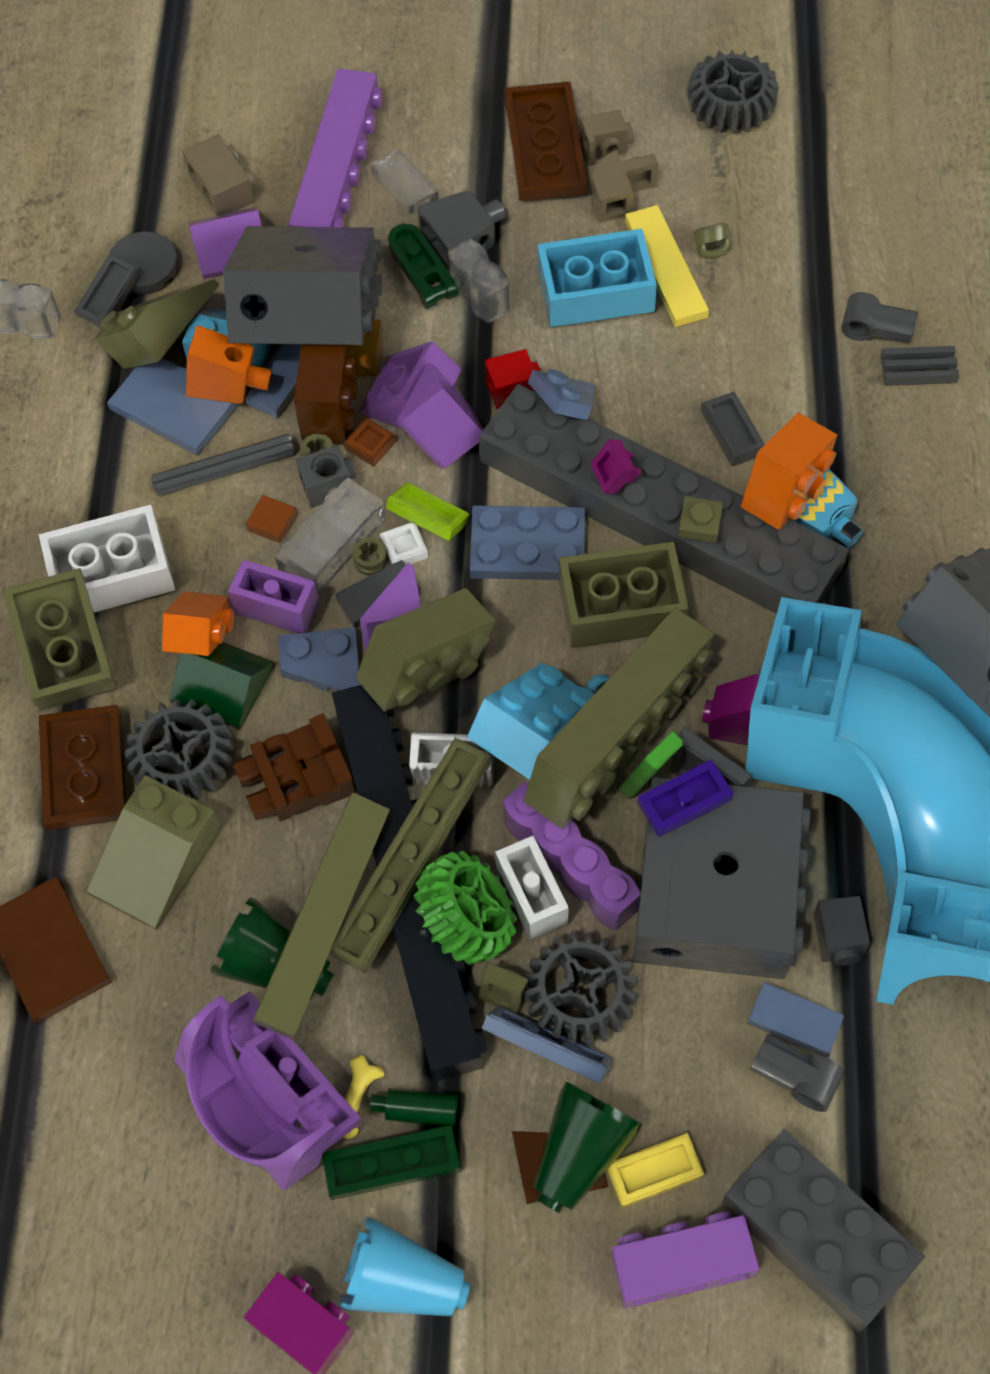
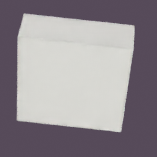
[379,522,429,565]

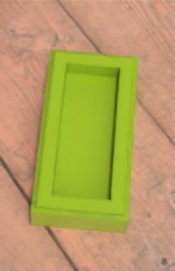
[385,482,470,541]

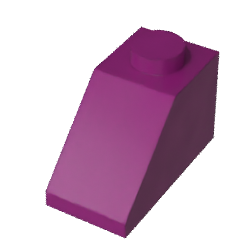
[702,674,760,746]

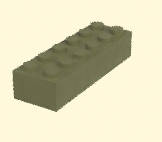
[523,607,715,830]

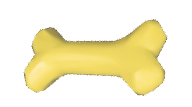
[343,1055,384,1140]

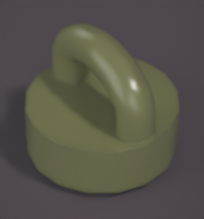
[694,223,731,259]

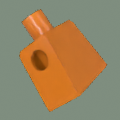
[185,325,273,404]

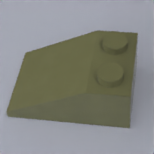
[94,279,219,369]
[3,568,117,711]
[86,775,222,930]

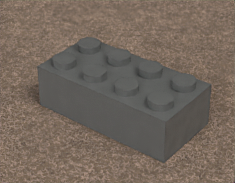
[721,1129,926,1334]

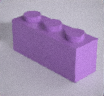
[610,1212,759,1309]

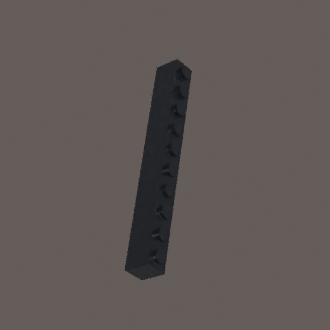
[331,685,488,1082]

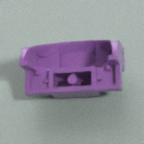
[174,991,361,1191]

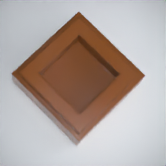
[344,417,396,467]
[246,495,297,543]

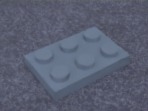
[470,506,585,580]

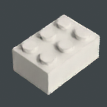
[39,504,176,613]

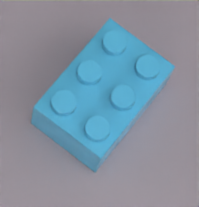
[537,229,657,327]
[467,663,594,780]

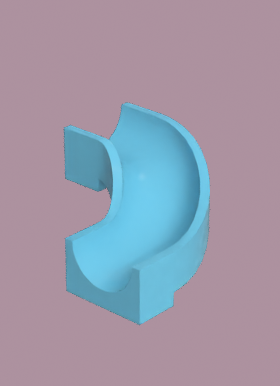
[746,597,990,1005]

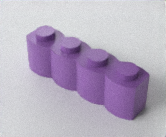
[503,782,640,931]

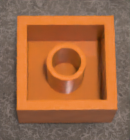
[741,412,838,530]

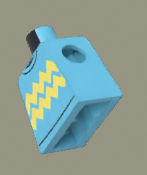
[790,469,863,548]

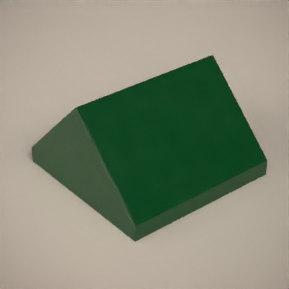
[169,642,275,730]

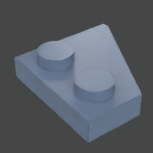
[528,369,595,420]
[278,627,361,692]

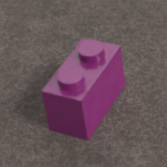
[243,1272,354,1374]

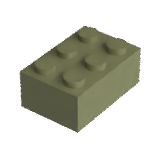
[559,542,689,647]
[356,588,495,712]

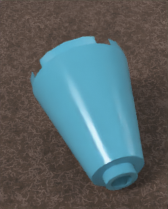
[339,1217,470,1316]

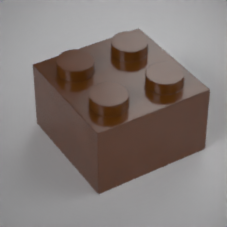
[294,344,358,445]

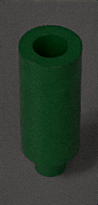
[370,1088,458,1127]

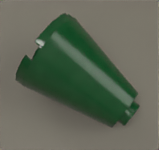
[211,897,334,1000]
[533,1081,642,1213]

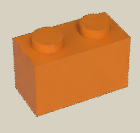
[162,591,234,656]

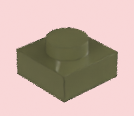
[678,496,723,543]
[478,963,528,1014]

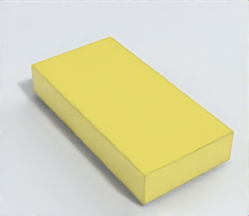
[607,1133,705,1209]

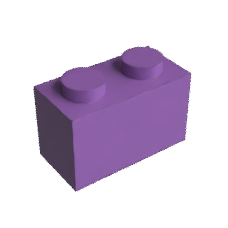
[228,559,320,633]

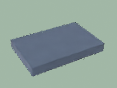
[107,357,238,456]

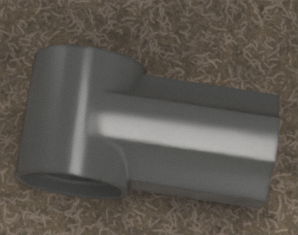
[841,292,918,343]
[750,1034,845,1112]

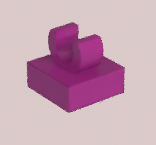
[590,439,642,494]

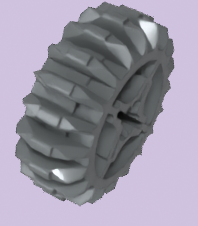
[687,50,779,134]
[125,698,234,801]
[524,931,638,1047]

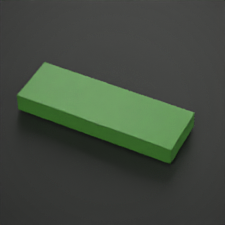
[619,731,683,799]

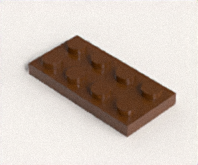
[504,81,587,201]

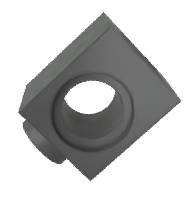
[295,445,356,508]

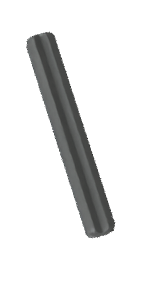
[151,434,295,495]

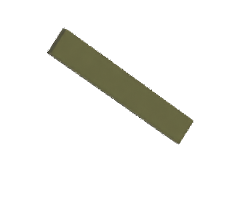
[329,738,492,974]
[251,792,390,1039]

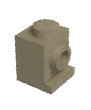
[580,109,633,166]

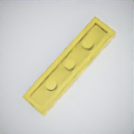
[625,205,709,327]

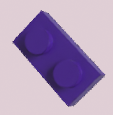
[637,759,733,838]

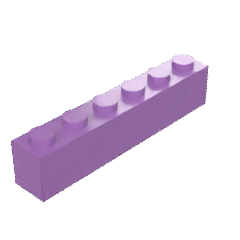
[288,68,383,227]

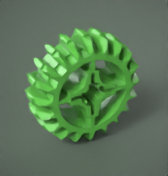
[414,851,517,965]

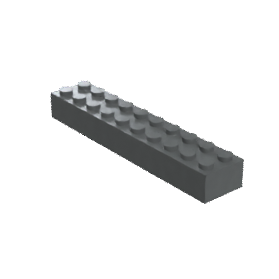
[479,384,849,614]

